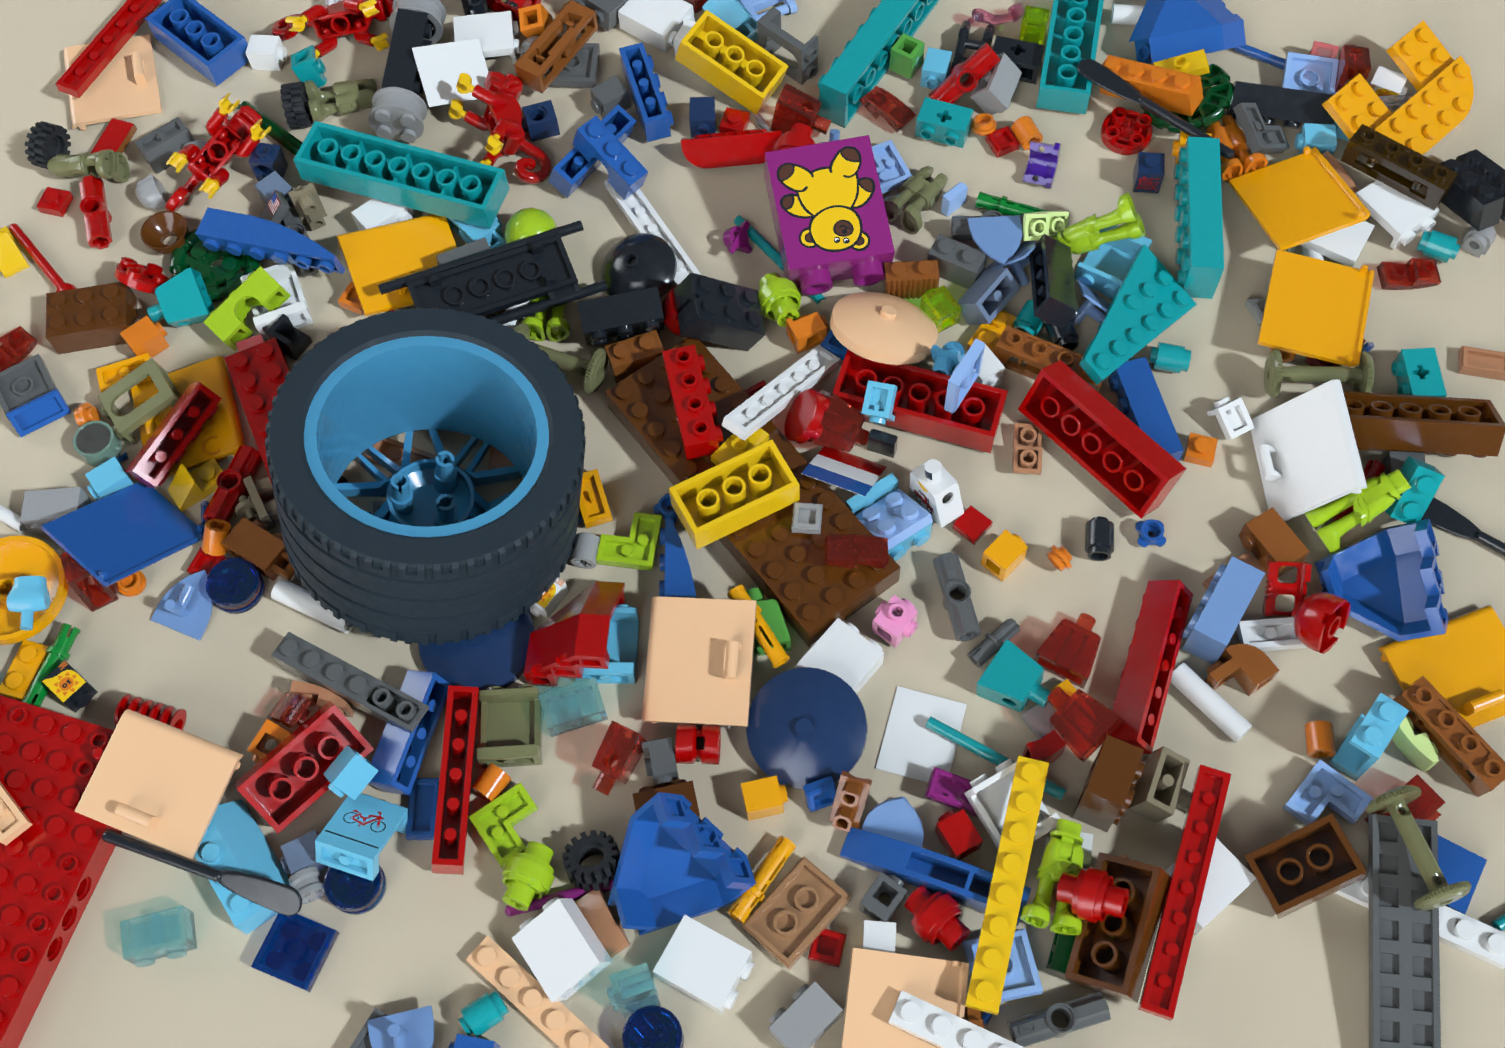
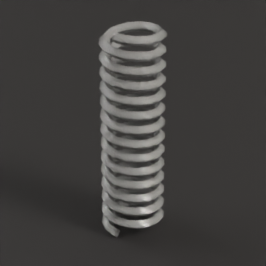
[754,114,771,131]

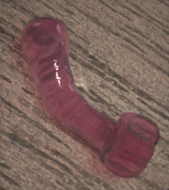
[967,3,1025,25]

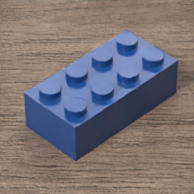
[145,0,249,86]

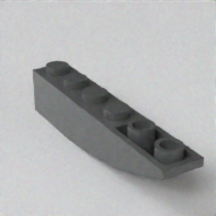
[271,632,429,733]

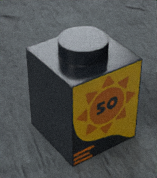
[42,660,98,713]

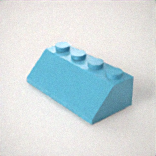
[195,799,290,935]

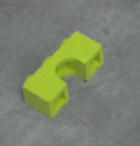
[204,266,291,351]

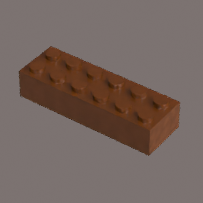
[1343,391,1505,458]

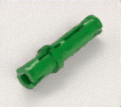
[975,191,1048,216]
[21,623,81,708]

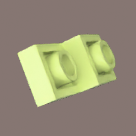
[1022,211,1069,241]
[1392,716,1439,772]

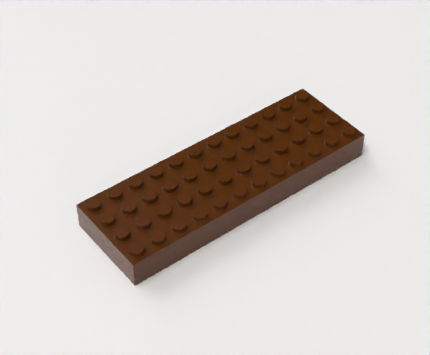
[605,337,901,647]

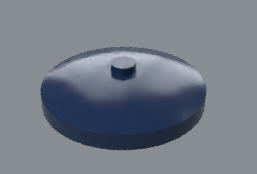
[418,612,535,691]
[746,667,868,789]

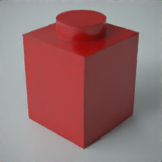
[935,809,983,860]

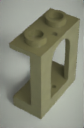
[98,358,181,444]

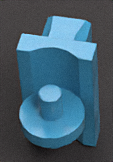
[930,341,965,376]

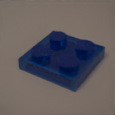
[251,913,339,993]

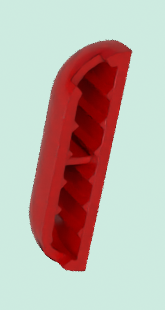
[681,129,782,169]

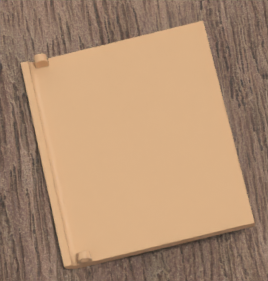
[63,34,162,131]
[642,596,757,727]
[74,709,243,859]
[841,947,969,1048]

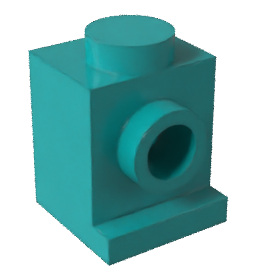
[291,45,327,88]

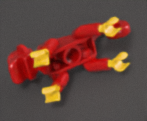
[271,0,394,59]
[448,71,552,184]
[165,93,271,212]

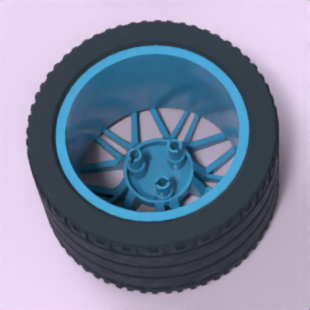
[265,308,586,645]

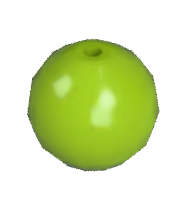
[504,207,557,244]

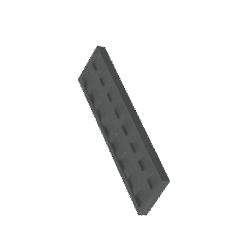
[1368,814,1441,1048]

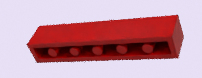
[1105,580,1193,754]
[431,685,479,875]

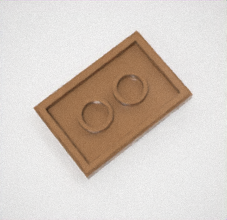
[742,856,852,970]

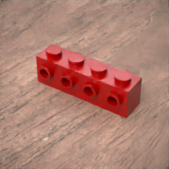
[662,344,723,460]
[125,382,222,488]

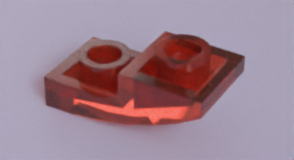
[859,86,916,133]
[1376,258,1441,290]
[0,326,38,372]
[824,535,889,569]
[267,692,311,729]

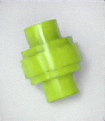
[758,272,801,327]
[502,841,555,911]

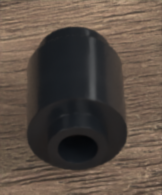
[1044,321,1079,351]
[1085,516,1114,561]

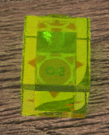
[1019,5,1050,45]
[920,285,961,333]

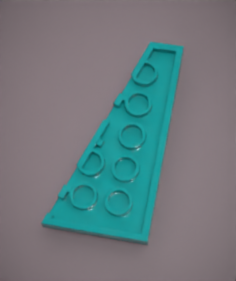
[1079,244,1197,385]

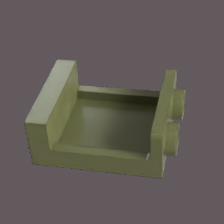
[477,684,542,769]

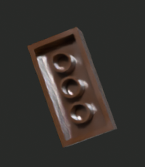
[1065,852,1171,1003]

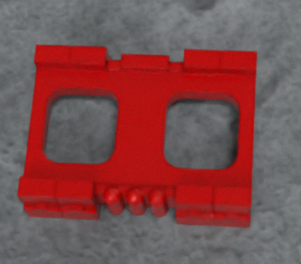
[1263,560,1312,616]

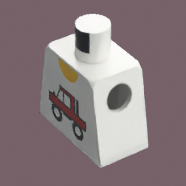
[909,459,964,528]

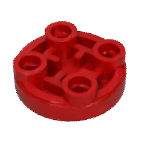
[1100,107,1153,155]
[114,257,169,294]
[784,389,830,444]

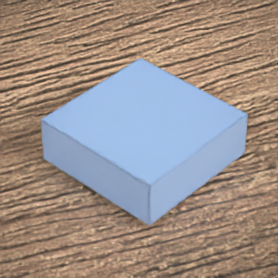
[941,182,968,217]

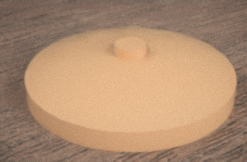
[830,292,938,365]

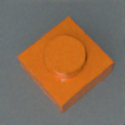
[338,281,364,315]
[1183,432,1218,468]

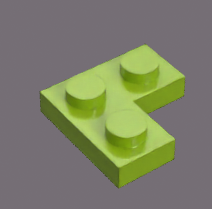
[596,512,663,571]
[469,782,538,869]

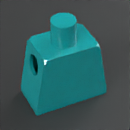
[147,267,214,328]
[976,639,1053,712]

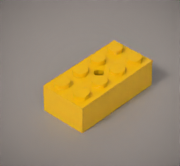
[675,9,789,115]
[669,440,800,550]

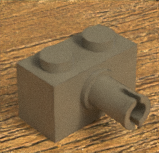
[1129,746,1192,823]

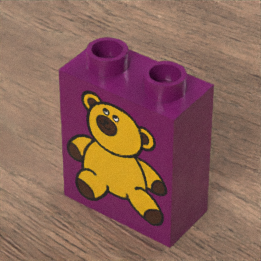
[764,135,895,295]

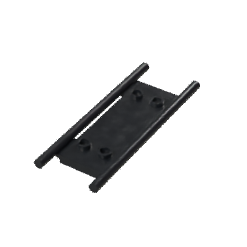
[378,220,608,324]

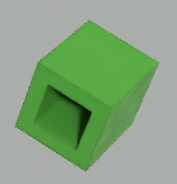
[889,33,925,79]

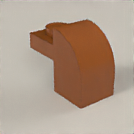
[1205,644,1280,696]

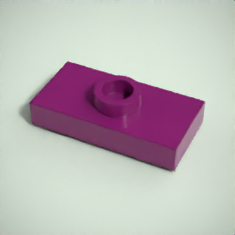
[924,767,979,818]

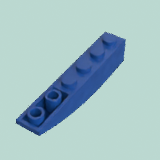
[195,207,346,274]
[659,518,697,598]
[839,827,1032,926]

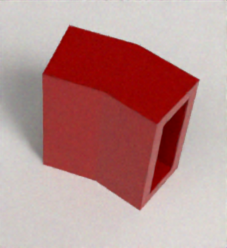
[1023,730,1067,765]

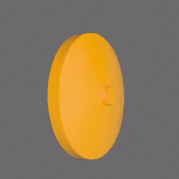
[0,536,69,645]

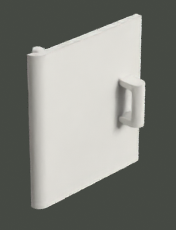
[1251,380,1367,521]

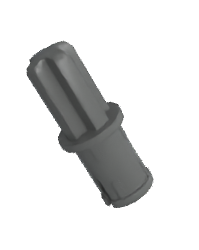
[967,618,1020,668]

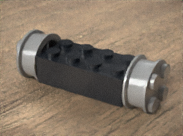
[368,0,446,143]

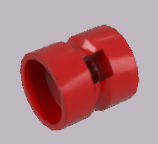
[675,724,721,765]

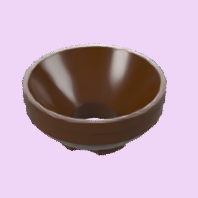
[140,211,190,254]

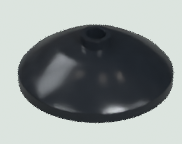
[601,233,677,297]

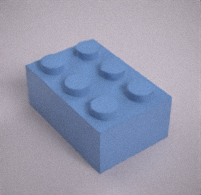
[1182,556,1265,665]

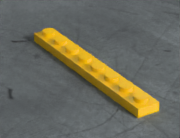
[965,756,1049,1015]

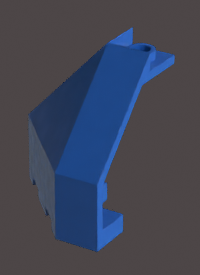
[1129,0,1246,64]
[1315,519,1449,642]
[607,792,756,936]

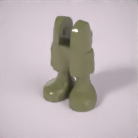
[304,79,377,122]
[47,149,130,183]
[884,166,948,234]

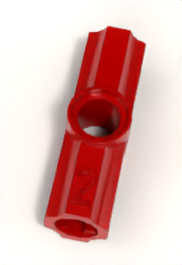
[929,43,1000,104]
[79,175,113,249]
[202,444,262,523]

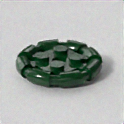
[1141,63,1234,134]
[169,227,263,302]

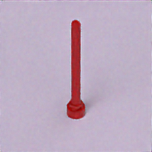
[9,223,77,292]

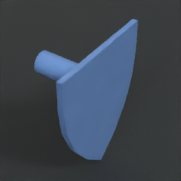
[967,215,1022,265]
[982,241,1036,287]
[1072,279,1110,325]
[151,570,213,641]
[862,796,924,847]
[367,1005,434,1048]

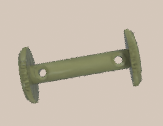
[514,323,608,394]
[1264,349,1374,398]
[1366,785,1472,911]

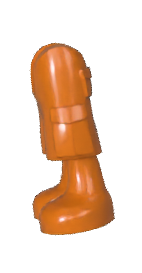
[1206,114,1268,182]

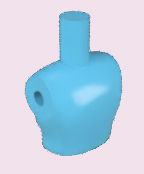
[6,576,50,631]

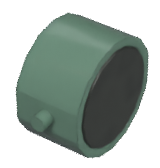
[72,421,122,467]

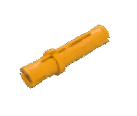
[727,585,790,668]
[727,836,796,924]

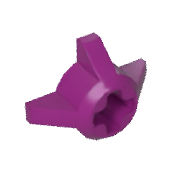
[723,220,753,254]

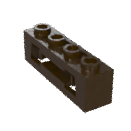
[1340,124,1458,211]

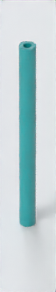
[733,215,825,305]
[925,716,1066,800]

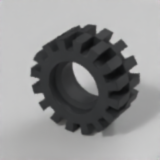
[280,81,313,130]
[25,121,71,169]
[562,830,620,891]

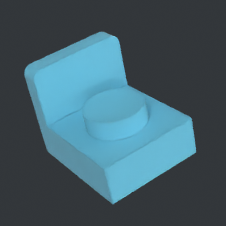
[862,380,897,425]

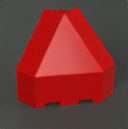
[524,581,627,687]

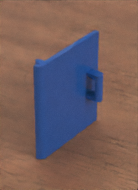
[42,482,205,587]

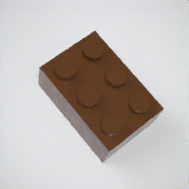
[45,282,137,354]
[1072,735,1146,832]
[1245,813,1367,919]

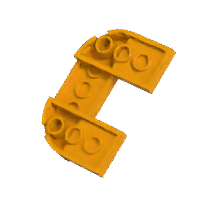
[1322,20,1474,163]

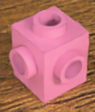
[872,595,918,648]

